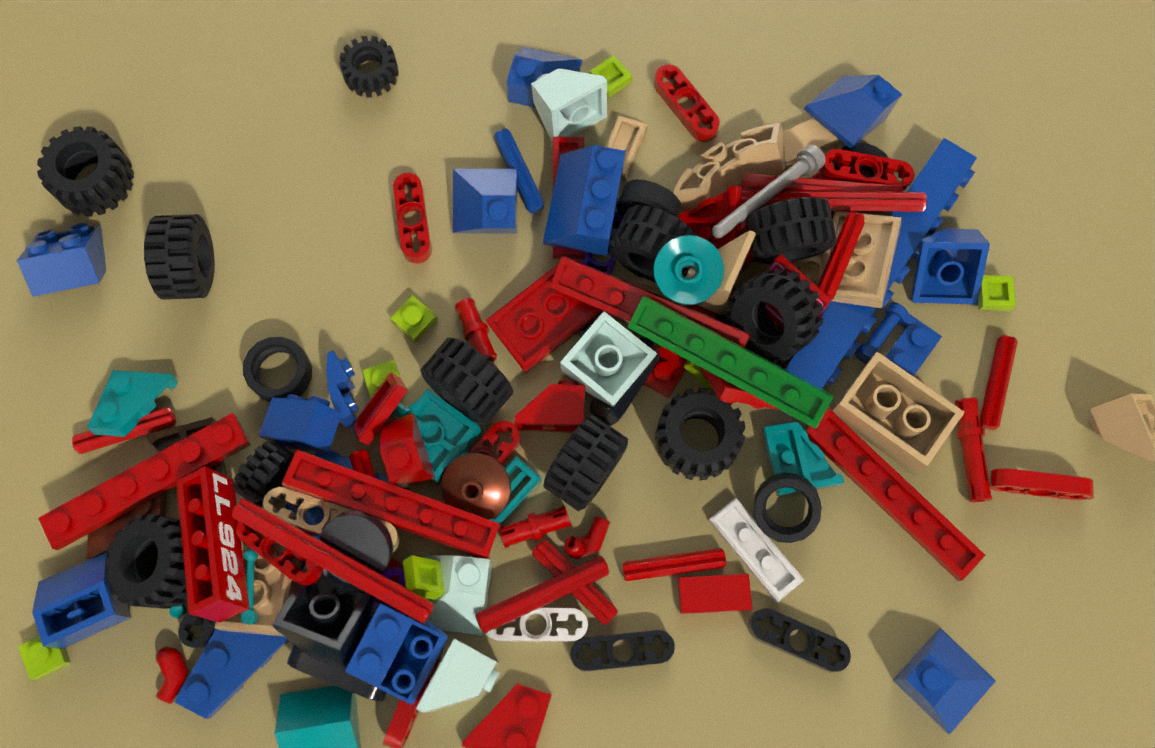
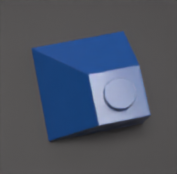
[507,47,582,108]
[804,75,902,149]
[453,169,517,234]
[911,228,990,304]
[893,628,996,734]

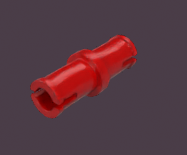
[455,298,497,362]
[499,505,572,549]

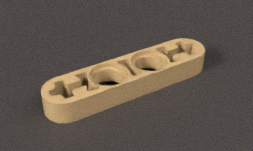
[263,487,400,552]

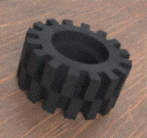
[339,36,399,98]
[232,440,294,507]

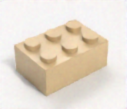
[832,352,965,475]

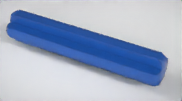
[494,129,544,214]

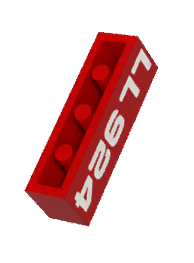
[176,467,250,623]

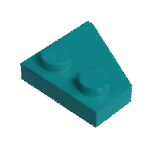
[87,370,178,437]
[762,422,844,496]

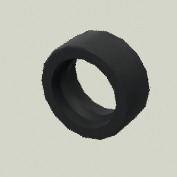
[616,179,682,218]
[243,336,312,402]
[753,472,822,543]

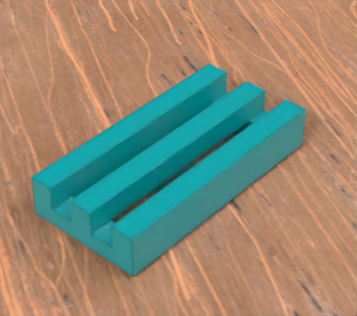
[491,456,542,526]

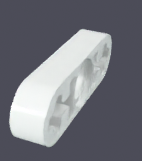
[487,608,588,642]

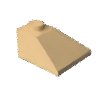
[686,231,756,315]
[1090,394,1155,462]

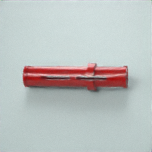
[955,398,992,502]

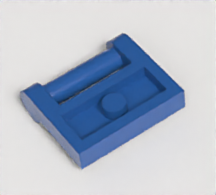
[855,302,942,377]

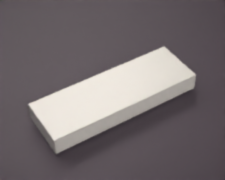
[708,498,804,603]

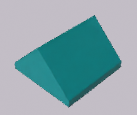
[274,685,361,748]

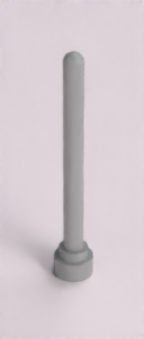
[712,145,826,238]

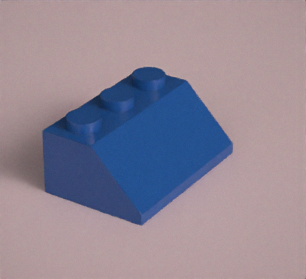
[543,145,626,256]

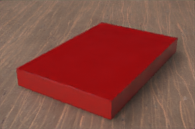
[485,263,603,373]

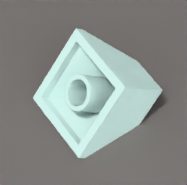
[531,68,607,143]
[560,311,657,407]
[423,555,493,635]
[416,639,500,712]

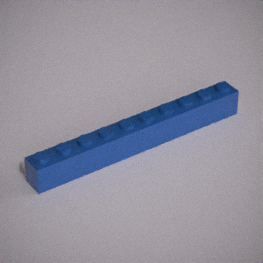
[785,138,977,389]

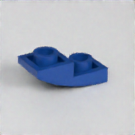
[326,350,359,429]

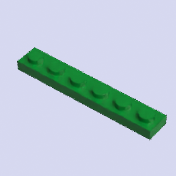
[627,296,834,429]

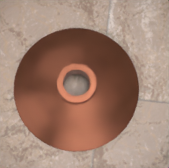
[441,453,511,520]

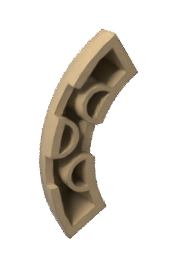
[673,123,785,212]

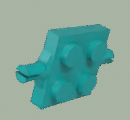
[392,389,482,484]

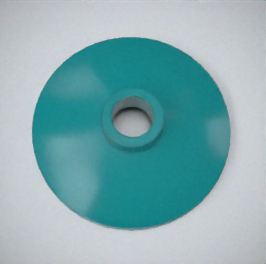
[654,235,724,305]

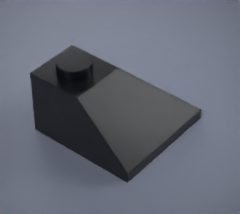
[272,568,374,671]

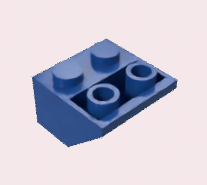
[17,223,106,297]
[32,552,132,649]
[345,601,448,705]

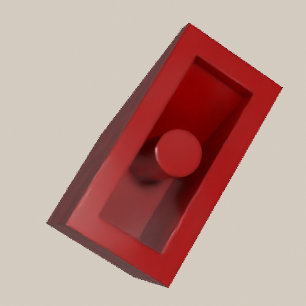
[514,380,585,433]
[380,413,435,489]

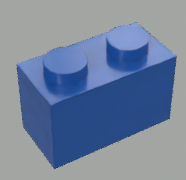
[259,394,342,453]

